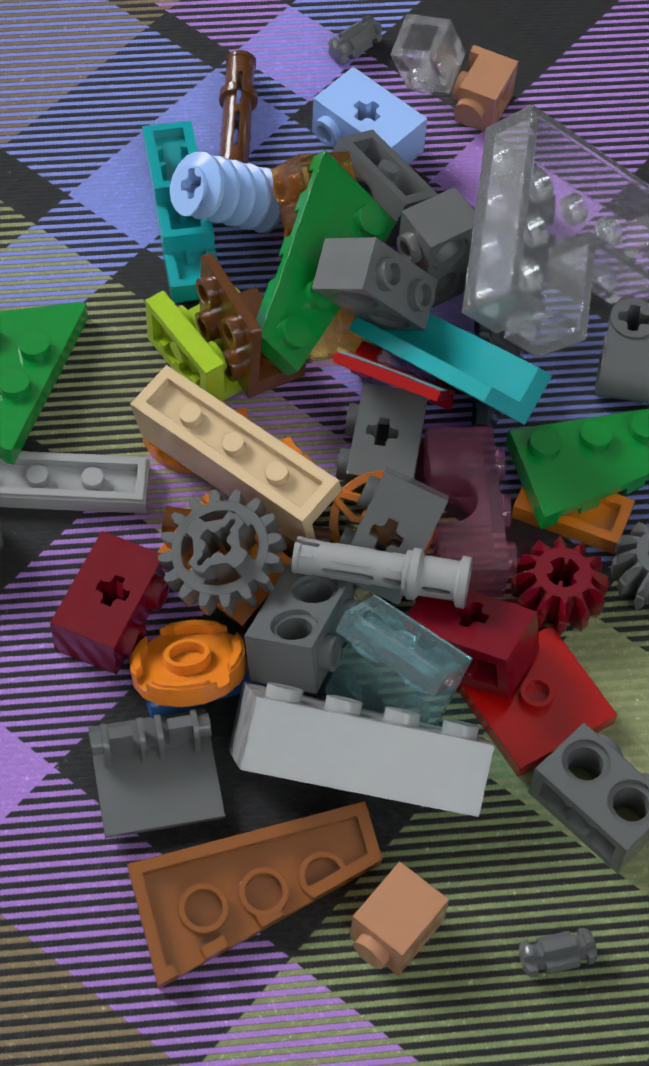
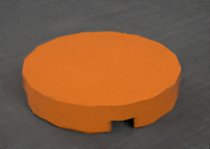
[129,619,248,707]

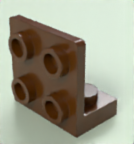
[195,252,306,399]

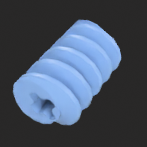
[169,152,286,233]

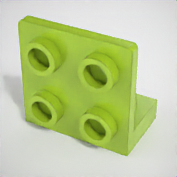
[145,287,243,402]

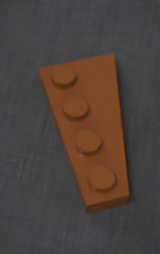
[127,801,383,989]

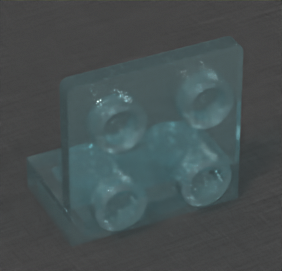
[325,595,473,726]

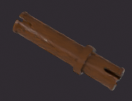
[219,50,258,164]

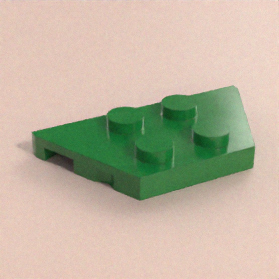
[0,302,88,465]

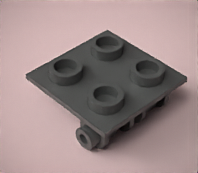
[88,708,225,839]

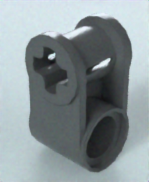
[594,298,649,404]

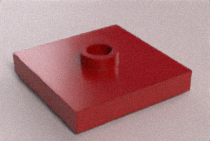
[454,625,617,777]

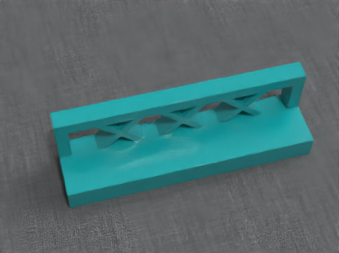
[348,313,552,425]

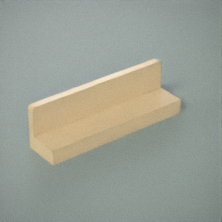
[130,365,341,542]

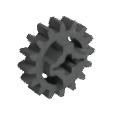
[158,489,287,616]

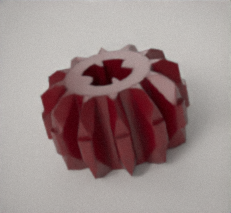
[511,536,609,636]

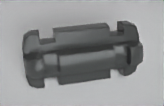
[328,16,383,64]
[519,928,597,977]

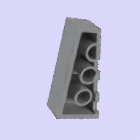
[228,681,495,817]

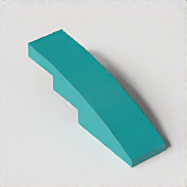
[142,120,218,303]

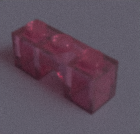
[422,426,517,598]

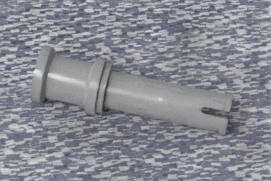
[291,536,473,609]

